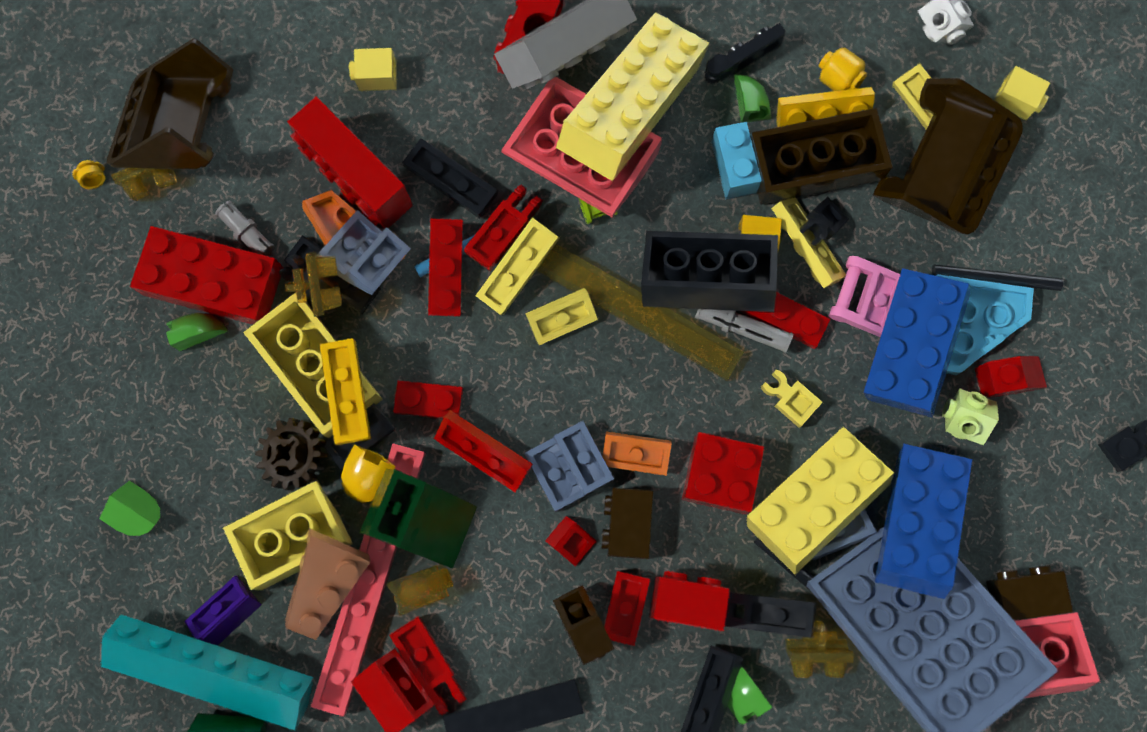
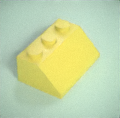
[223,481,353,591]

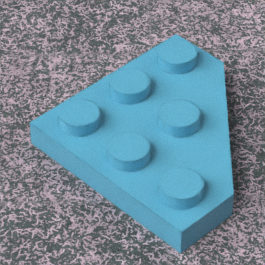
[936,274,1034,375]

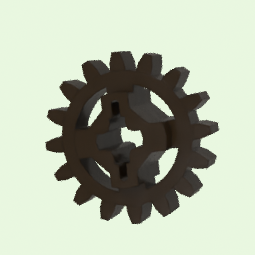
[255,418,328,491]

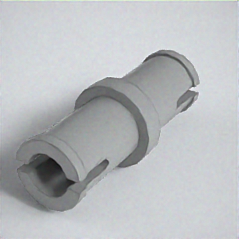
[215,201,275,256]

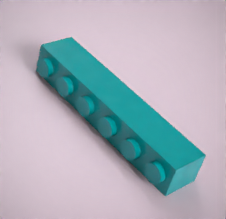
[101,614,314,730]

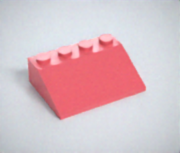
[502,77,662,217]

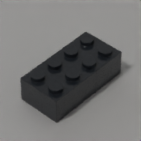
[641,231,778,312]

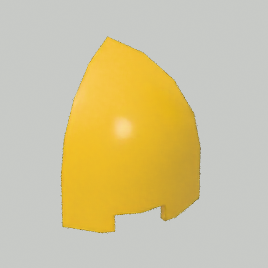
[341,445,396,503]

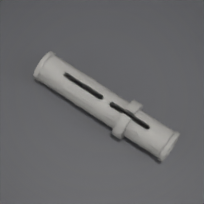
[695,309,794,353]

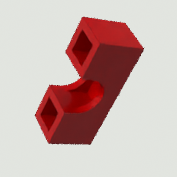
[493,0,565,74]

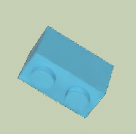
[711,122,762,199]

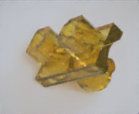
[111,168,177,201]
[285,252,342,316]
[387,565,453,616]
[785,621,854,678]

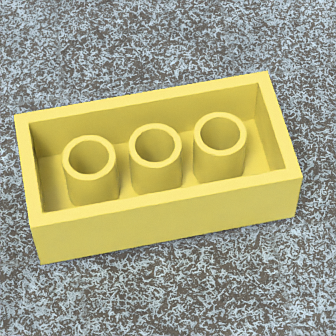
[243,292,383,438]
[747,427,894,575]

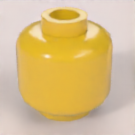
[818,48,867,91]

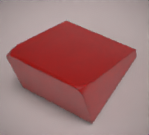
[545,516,596,567]

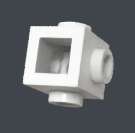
[918,0,974,45]

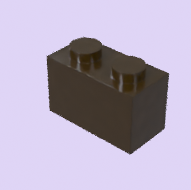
[601,488,653,560]
[987,565,1073,621]
[553,585,615,665]

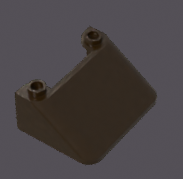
[107,38,234,170]
[873,78,1023,234]

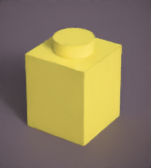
[349,48,397,91]
[994,66,1050,120]

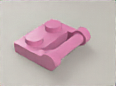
[829,256,900,337]

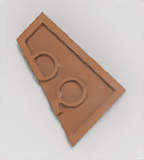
[285,528,371,640]

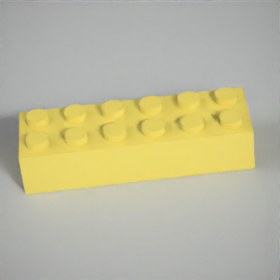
[556,12,709,181]

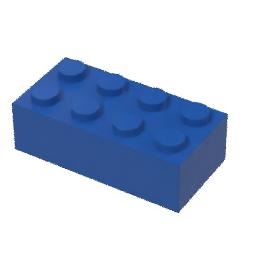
[863,268,970,418]
[875,444,972,599]

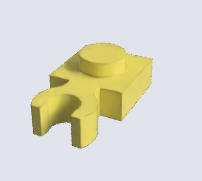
[761,370,822,428]

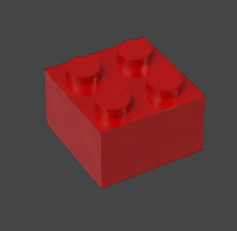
[681,432,764,515]
[649,571,730,631]

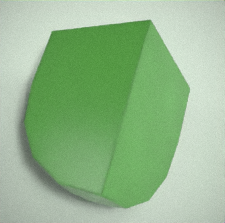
[734,74,772,123]
[166,312,228,351]
[99,481,160,536]
[727,666,772,724]

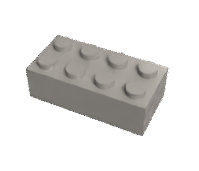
[494,0,637,89]

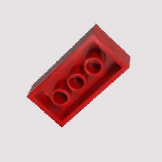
[287,96,413,229]
[130,226,284,325]

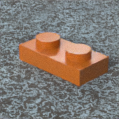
[602,431,672,476]

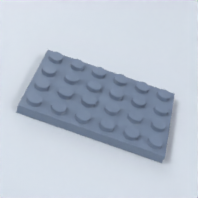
[807,527,1058,732]

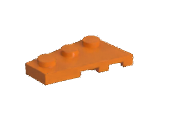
[302,190,405,283]

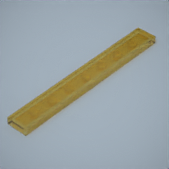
[506,233,744,381]

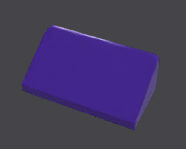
[184,575,261,646]

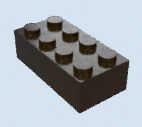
[750,108,893,205]

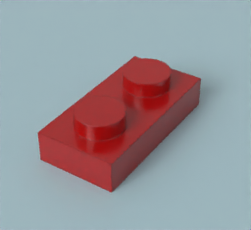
[393,380,463,419]
[604,571,650,646]

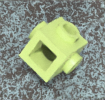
[942,388,999,445]

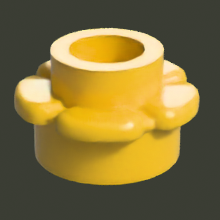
[72,160,105,189]

